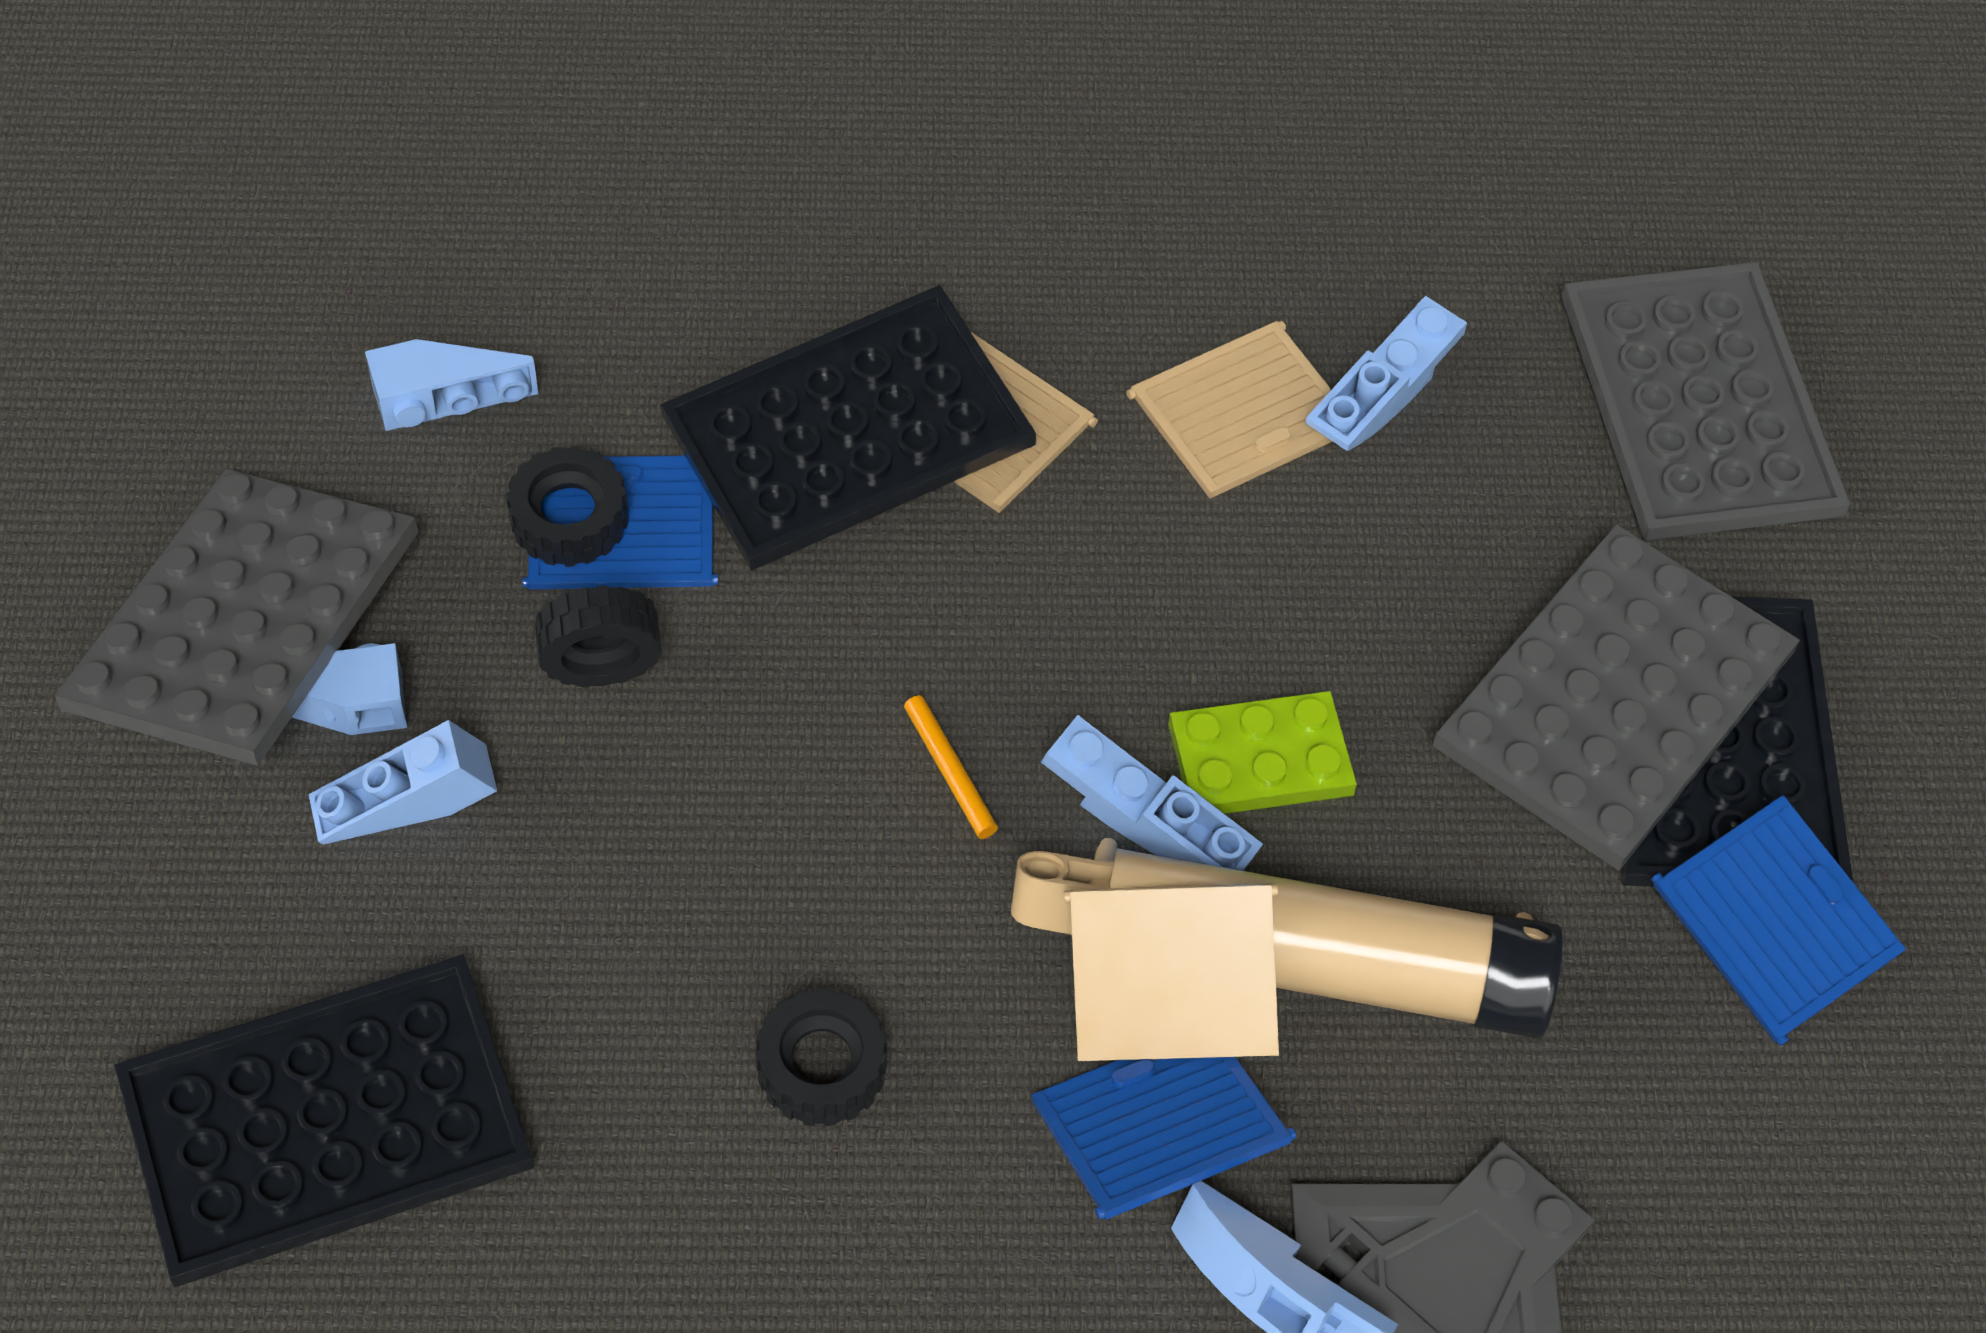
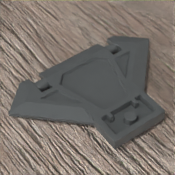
[1291,1141,1595,1333]

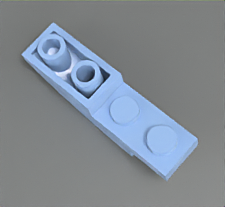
[1305,296,1467,451]
[1041,715,1263,871]
[1171,1181,1399,1333]

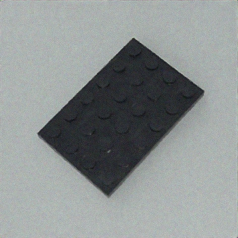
[660,285,1036,571]
[1621,596,1853,887]
[114,954,534,1288]

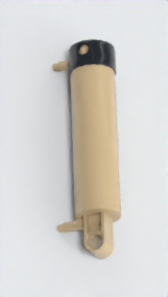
[1011,838,1563,1038]

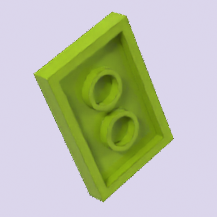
[1168,691,1357,814]

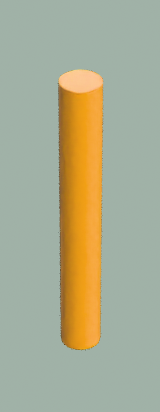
[904,695,998,839]

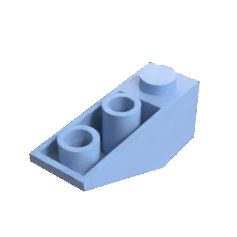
[365,339,538,431]
[292,643,407,735]
[309,720,497,845]

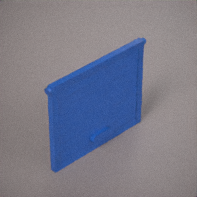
[523,456,718,590]
[1651,795,1906,1046]
[1031,1057,1296,1220]

